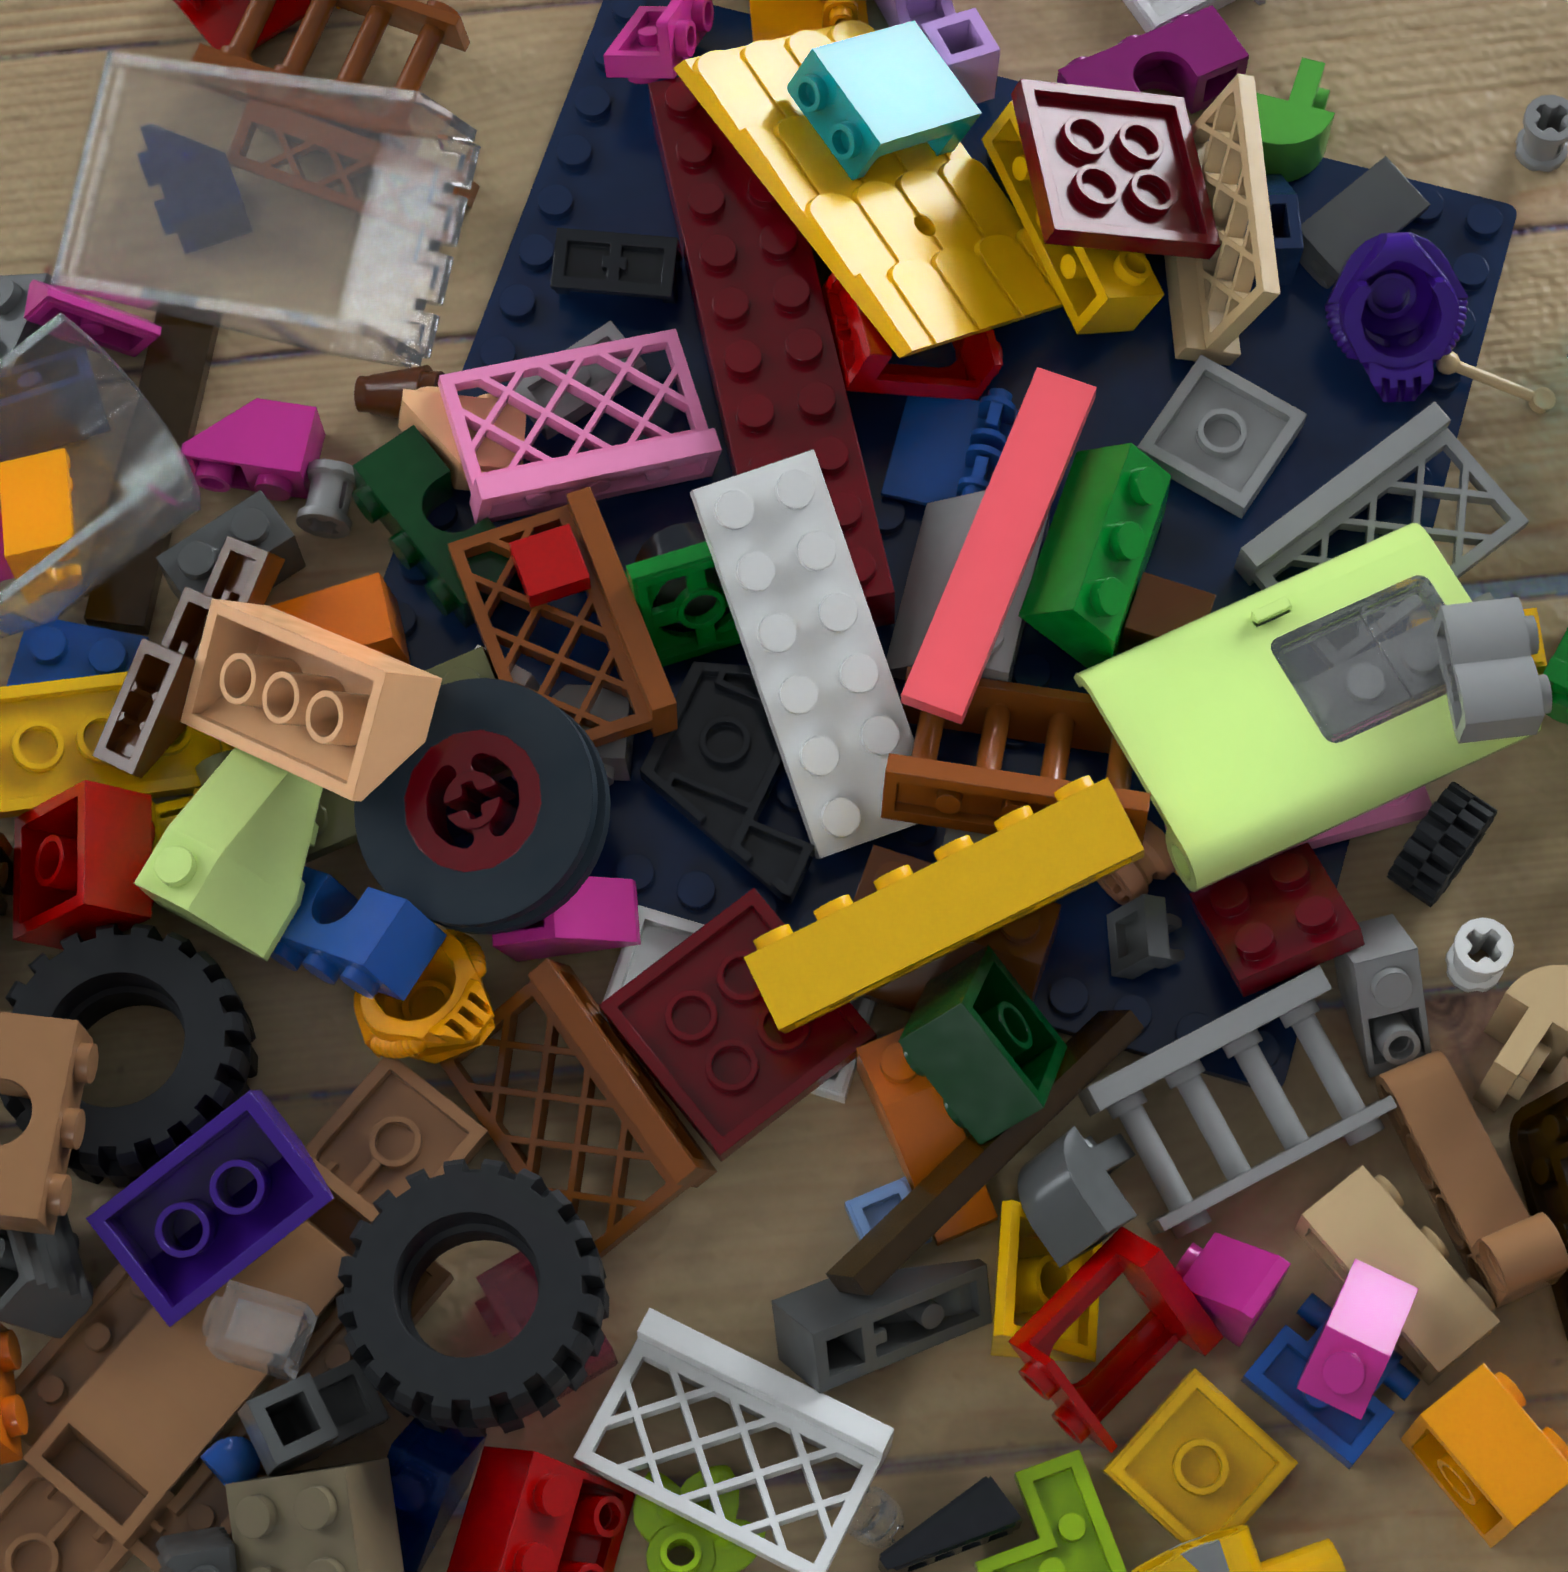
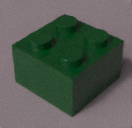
[898,945,1068,1145]

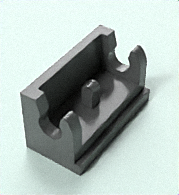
[1299,156,1431,289]

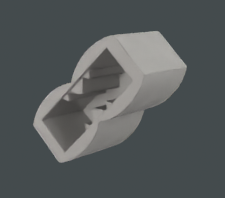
[1434,597,1552,744]

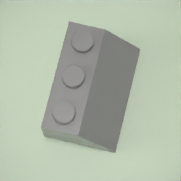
[886,490,1050,682]

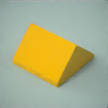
[991,1200,1102,1363]

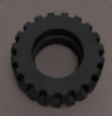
[0,923,258,1188]
[336,1159,609,1437]

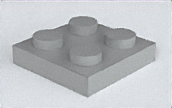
[1137,355,1307,519]

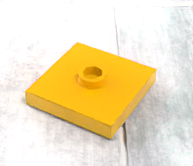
[1102,1368,1298,1543]

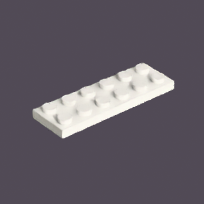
[690,449,917,859]

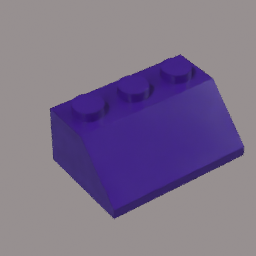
[86,1090,334,1327]

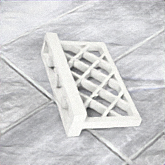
[573,1308,894,1572]

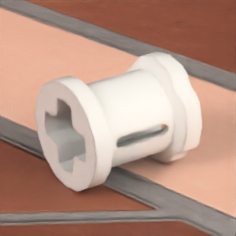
[1445,917,1514,992]

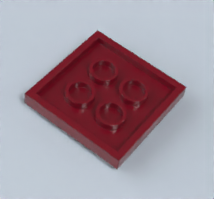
[1011,79,1221,260]
[599,888,877,1162]

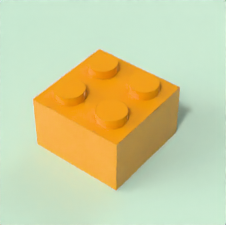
[1400,1363,1568,1548]

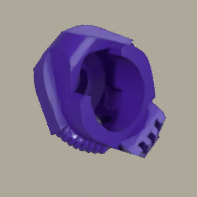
[1324,232,1469,402]

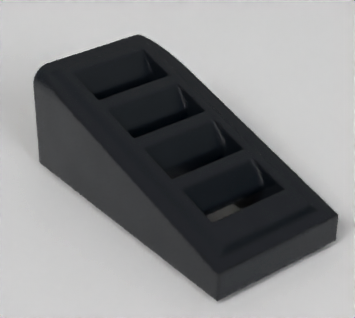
[878,1476,1022,1572]

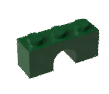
[352,425,523,628]

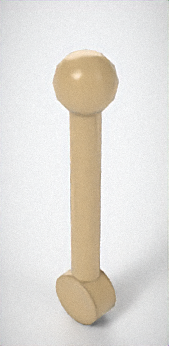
[1436,351,1556,414]

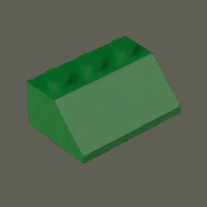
[1018,443,1171,668]

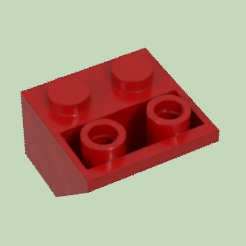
[447,1446,635,1572]

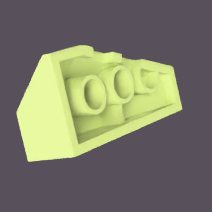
[134,747,323,961]

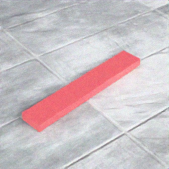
[901,367,1097,725]

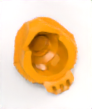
[354,929,495,1064]

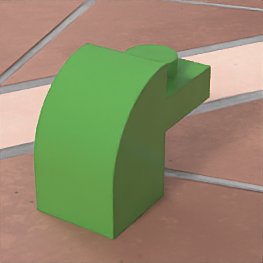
[1220,57,1335,182]

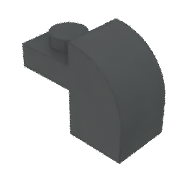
[1018,1126,1137,1268]
[238,1359,390,1477]

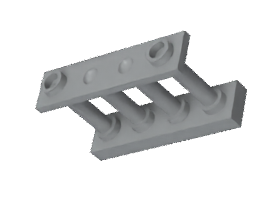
[1078,965,1397,1239]

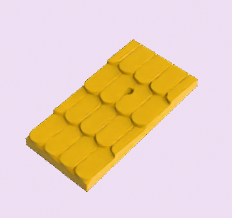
[673,20,1063,358]

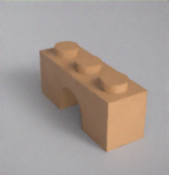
[0,1012,99,1235]

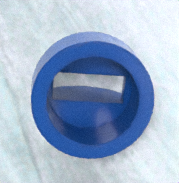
[200,1436,261,1486]

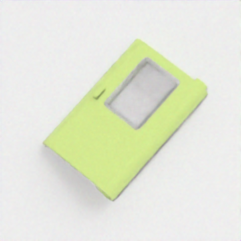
[1073,523,1541,892]

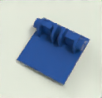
[881,388,1019,506]

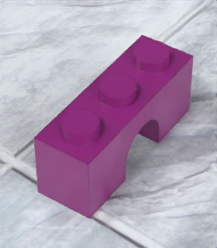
[1057,5,1249,114]

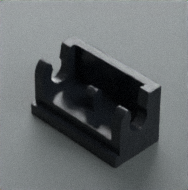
[550,228,683,304]

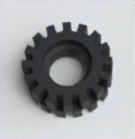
[1387,782,1498,907]

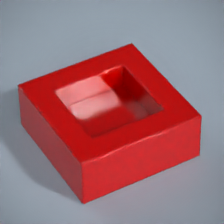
[509,524,591,608]

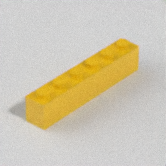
[744,775,1144,1034]

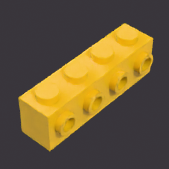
[981,101,1165,335]

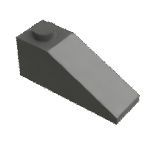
[771,1259,992,1393]

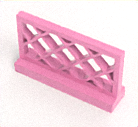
[438,328,722,525]

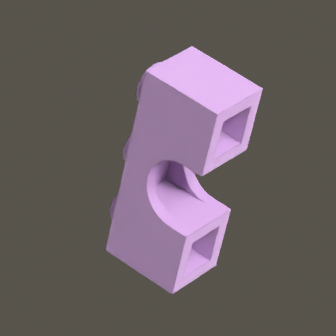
[874,0,1000,104]

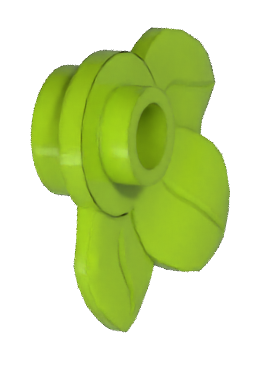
[633,1465,766,1572]

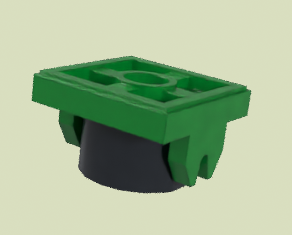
[624,522,741,667]

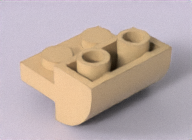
[1473,965,1568,1112]

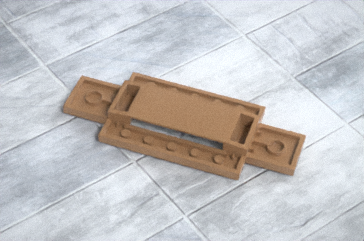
[0,1057,491,1572]

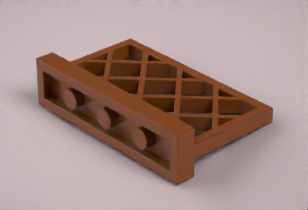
[447,486,678,747]
[439,958,717,1258]

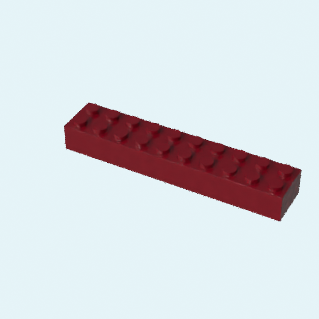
[648,77,895,627]

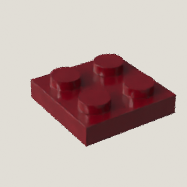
[1189,842,1365,998]

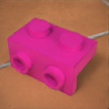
[603,0,714,84]

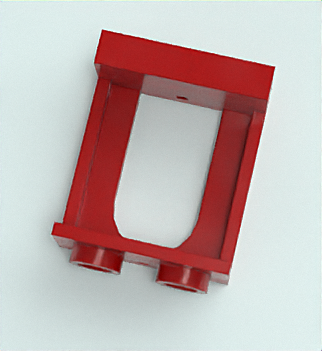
[821,273,1003,401]
[1008,1226,1224,1453]

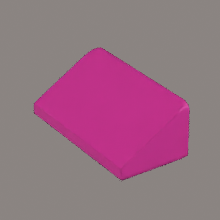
[24,279,162,357]

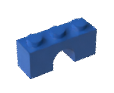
[270,866,447,1001]

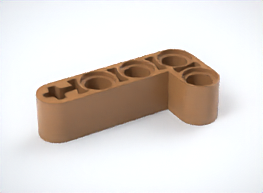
[1375,1050,1568,1309]

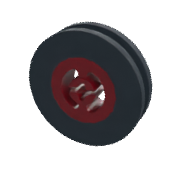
[354,678,611,935]

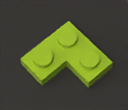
[974,1449,1127,1572]

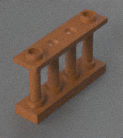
[190,0,470,157]
[881,667,1151,845]

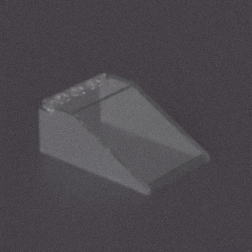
[51,51,481,368]

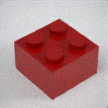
[13,780,155,950]

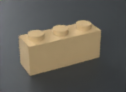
[1294,1165,1500,1386]

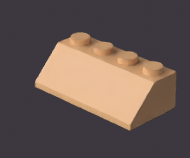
[180,598,442,802]

